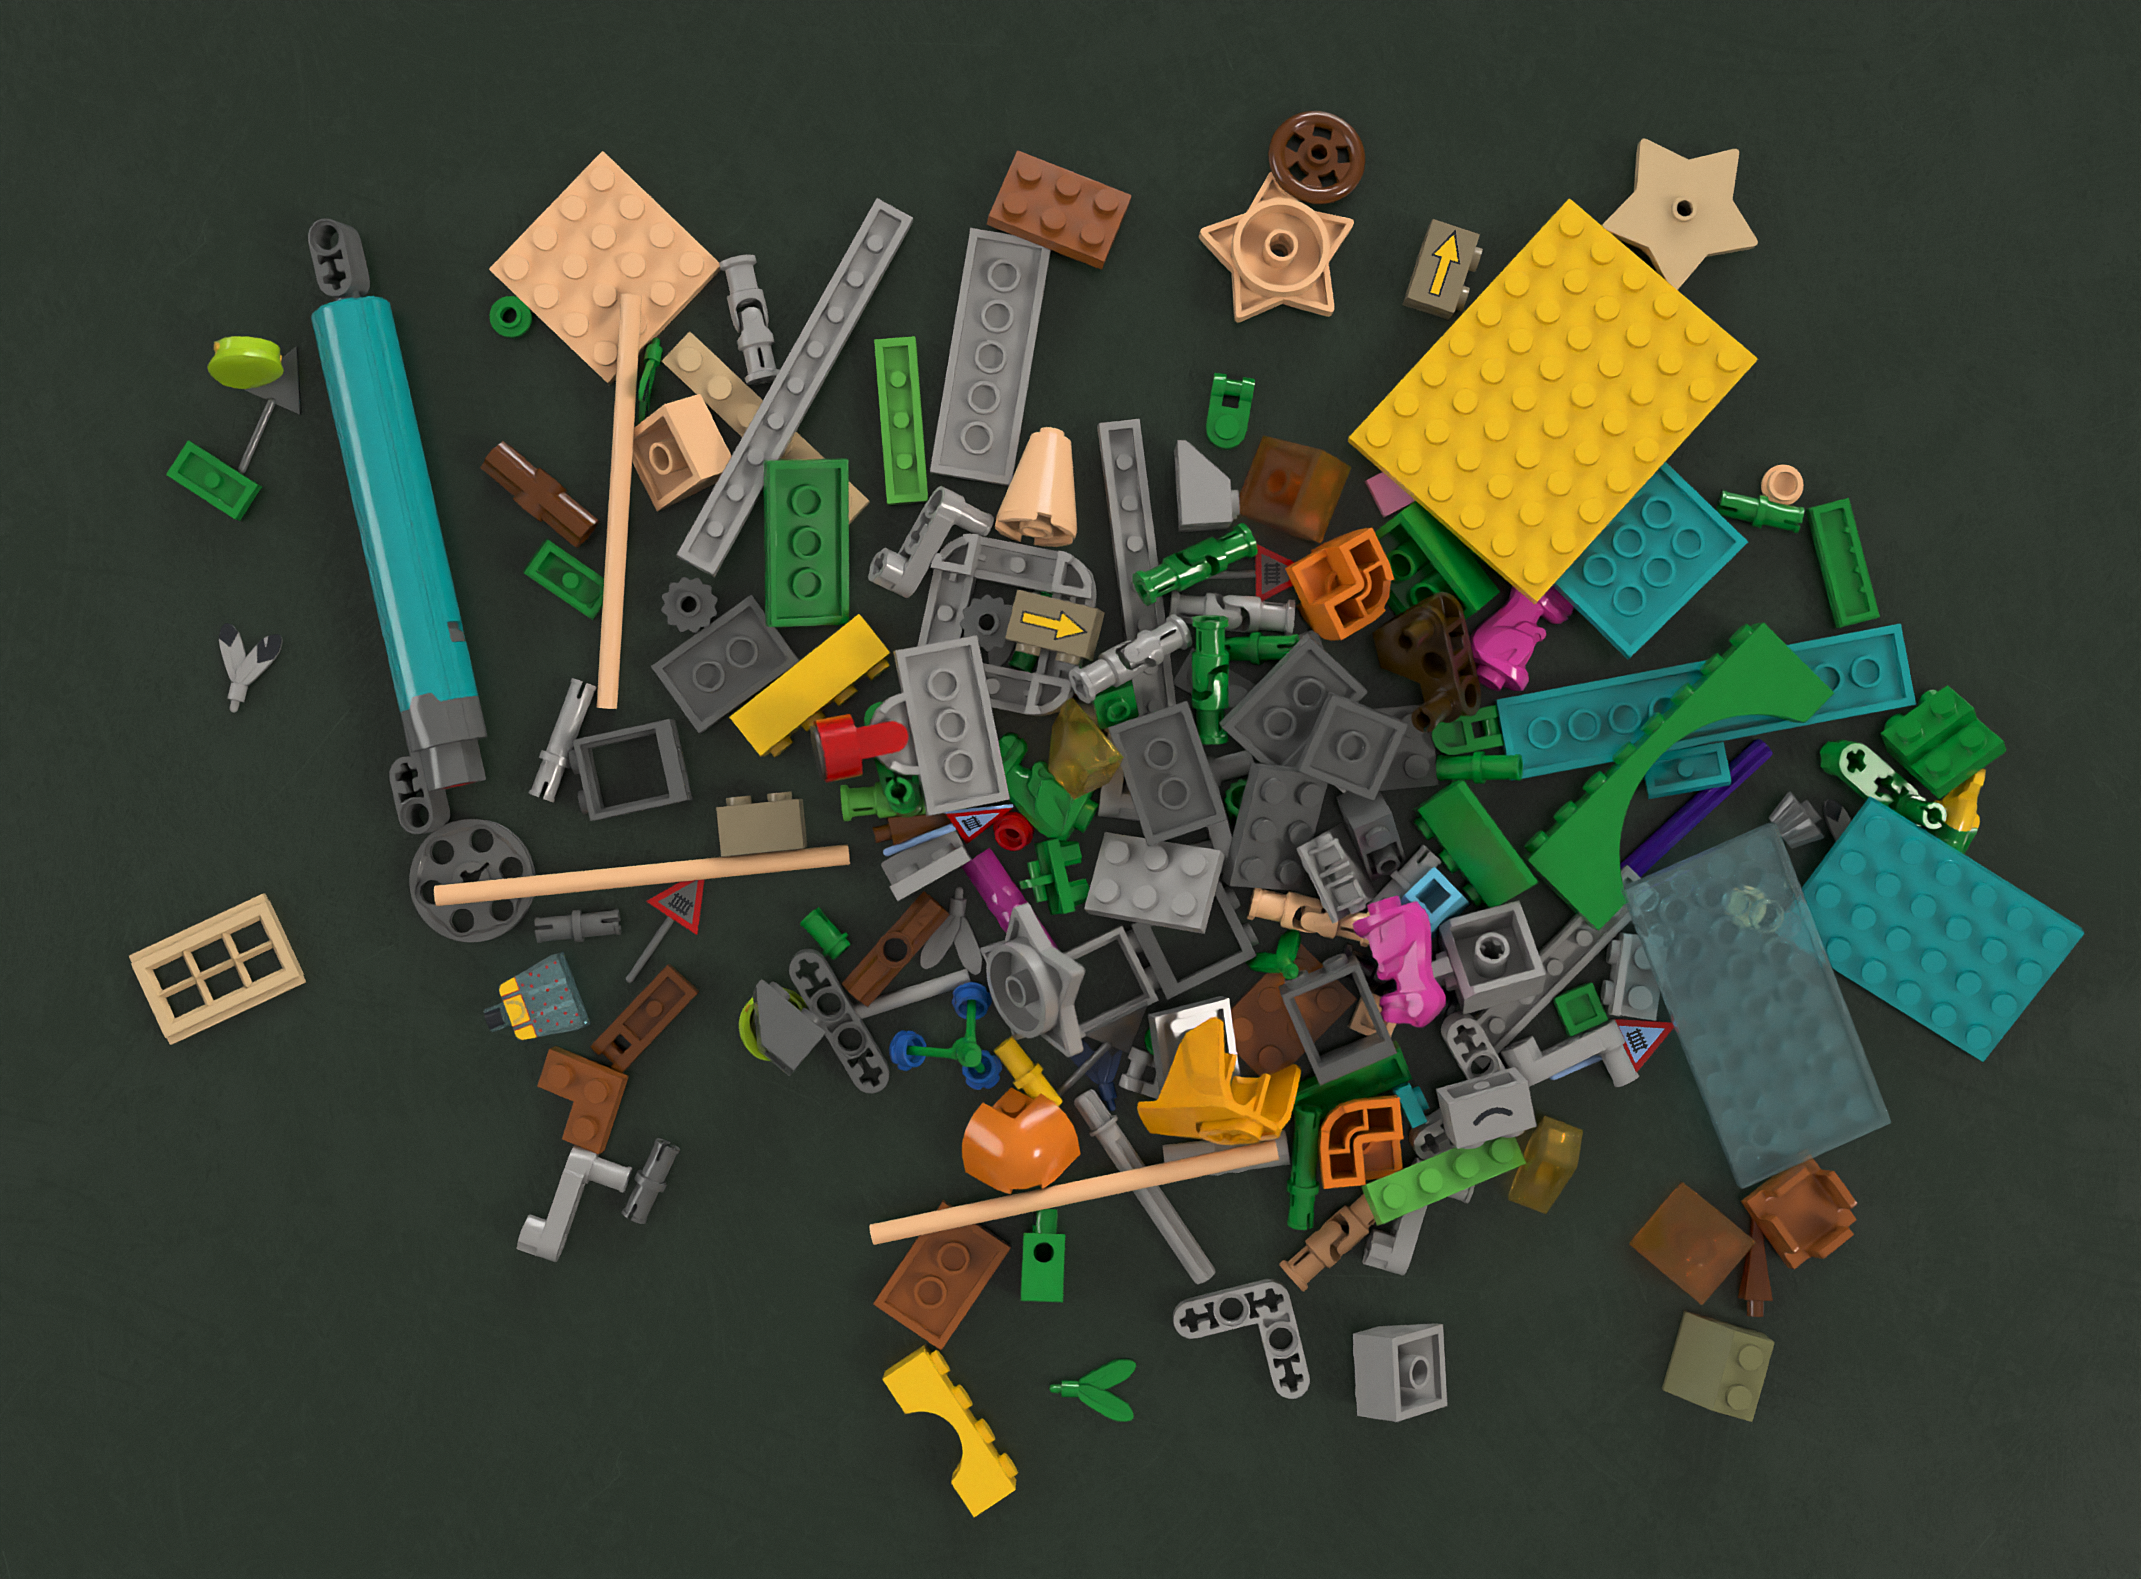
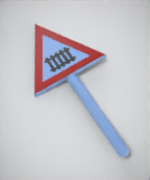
[883,804,1013,856]
[1549,1019,1677,1080]

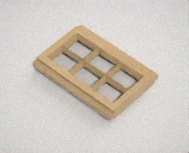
[129,893,306,1045]

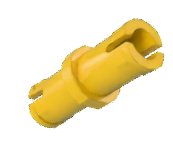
[993,1036,1063,1106]

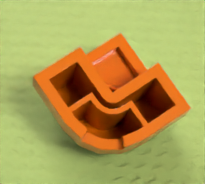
[1285,527,1394,641]
[962,1087,1081,1194]
[1318,1095,1403,1189]

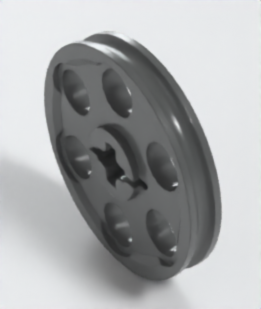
[409,819,536,942]

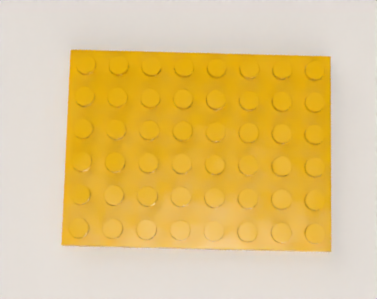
[1348,198,1758,605]

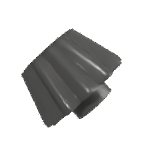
[661,577,718,633]
[960,594,1013,652]
[1769,791,1824,849]

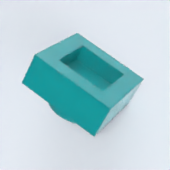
[1391,1082,1429,1129]

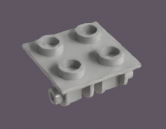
[1296,823,1377,923]

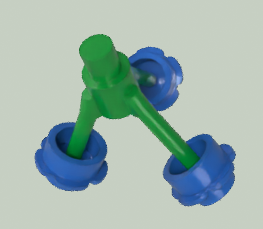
[889,982,1002,1090]

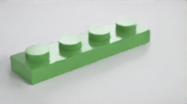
[874,336,929,505]
[1361,1137,1526,1226]

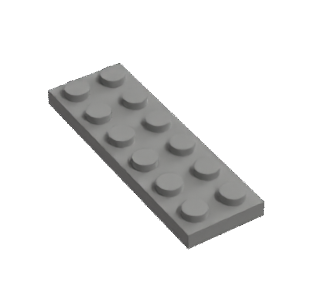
[930,228,1051,486]

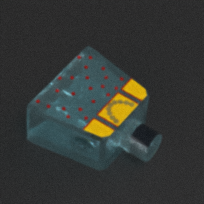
[484,951,591,1040]

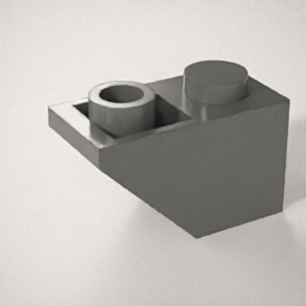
[1336,791,1407,882]
[753,979,826,1077]

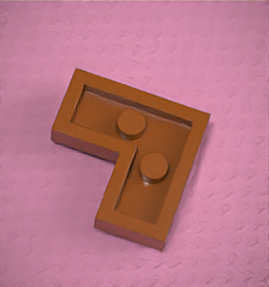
[537,1046,629,1154]

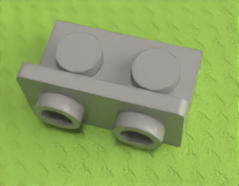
[881,831,972,901]
[1600,932,1668,1021]

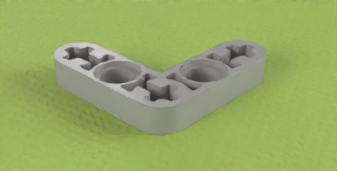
[1409,1012,1505,1160]
[1173,1279,1310,1399]

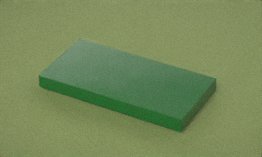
[764,458,849,627]

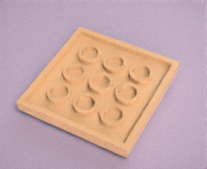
[489,151,721,385]

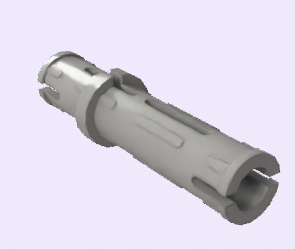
[529,678,597,802]

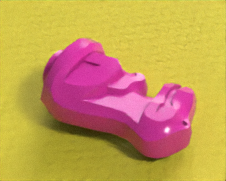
[1469,585,1574,691]
[1352,895,1446,1027]

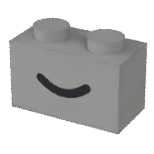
[1436,1067,1536,1149]

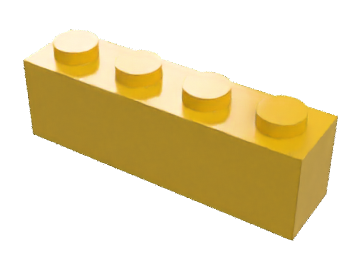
[730,614,892,758]

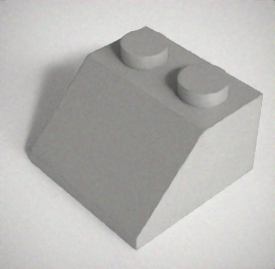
[1174,440,1240,532]
[1353,1323,1447,1422]

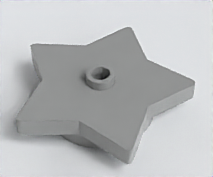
[980,903,1085,1057]

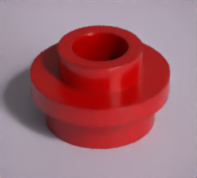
[993,812,1034,851]

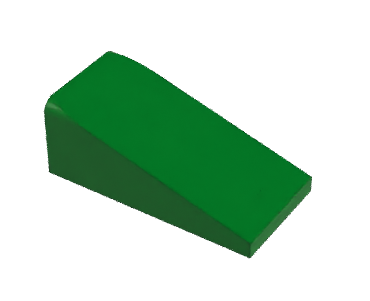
[523,538,604,620]

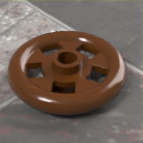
[1268,111,1365,204]

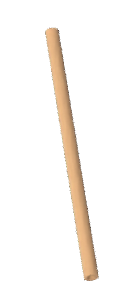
[596,294,642,709]
[434,844,850,906]
[870,1140,1279,1245]

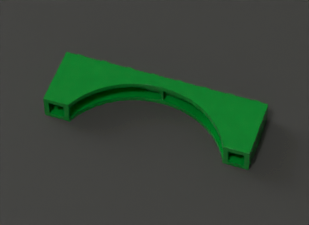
[1521,622,1834,931]

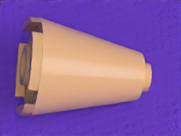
[995,427,1077,547]

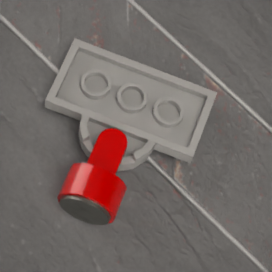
[810,635,1010,816]

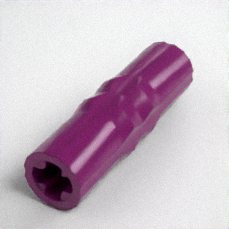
[962,848,1059,950]

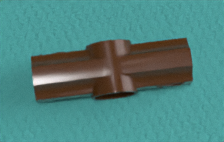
[480,441,600,548]
[841,891,950,1007]

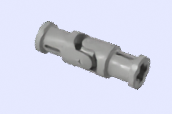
[719,255,780,385]
[1169,590,1295,635]
[1069,614,1192,704]

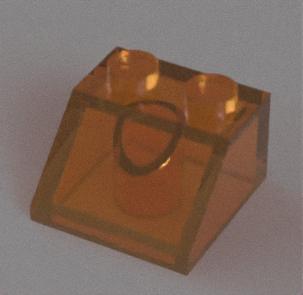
[1239,436,1351,544]
[1629,1182,1756,1305]

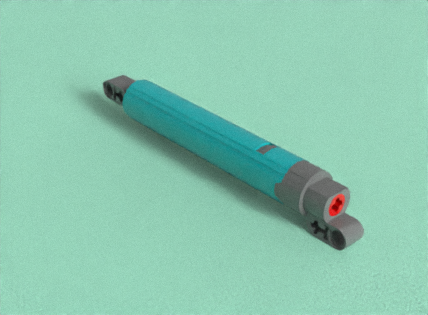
[308,218,488,834]

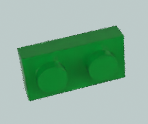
[166,440,262,521]

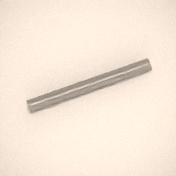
[825,969,971,1019]

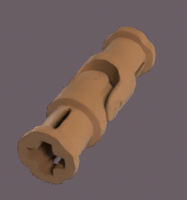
[1279,1182,1376,1292]

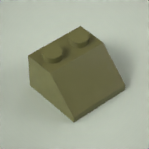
[1662,1310,1775,1422]

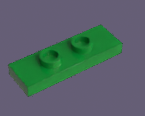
[1806,498,1880,628]
[1292,1041,1412,1119]

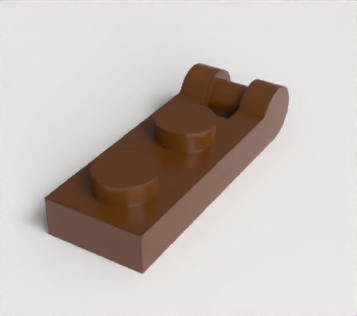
[590,964,699,1073]

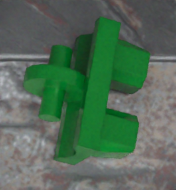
[1019,839,1089,915]

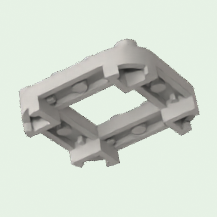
[917,534,1096,716]

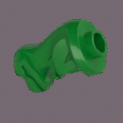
[998,732,1099,842]

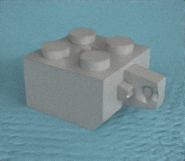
[1431,900,1546,1015]

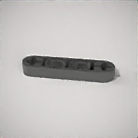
[789,949,889,1093]

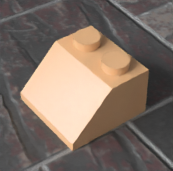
[632,394,732,511]

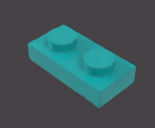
[1644,742,1732,799]

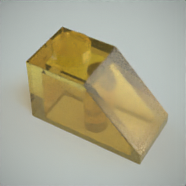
[1048,698,1124,800]
[1508,1116,1583,1214]

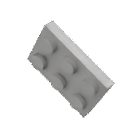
[1084,832,1225,934]

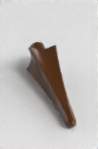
[872,806,982,846]
[1738,1217,1773,1317]

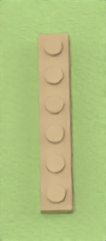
[662,331,870,524]

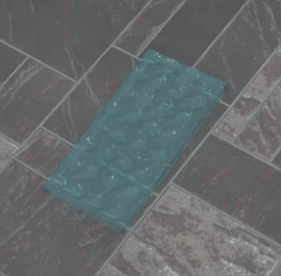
[1620,822,1891,1189]

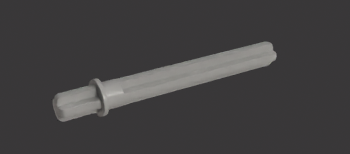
[1074,1089,1215,1284]

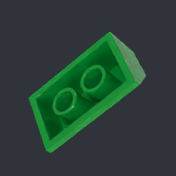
[1375,501,1500,620]
[1413,780,1538,909]

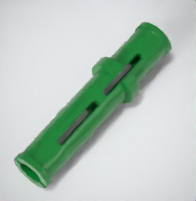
[1286,1104,1322,1230]

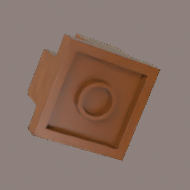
[1741,1153,1857,1269]

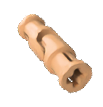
[1247,888,1370,947]

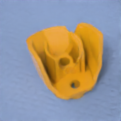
[1137,1017,1301,1145]

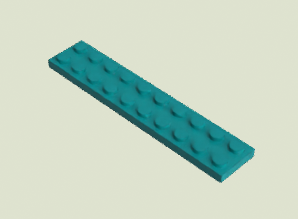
[1494,624,1916,781]

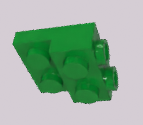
[1881,685,2007,799]

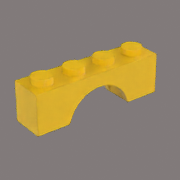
[882,1344,1018,1517]

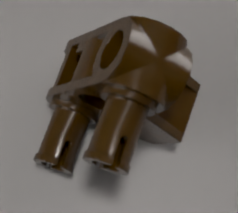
[1373,592,1481,733]

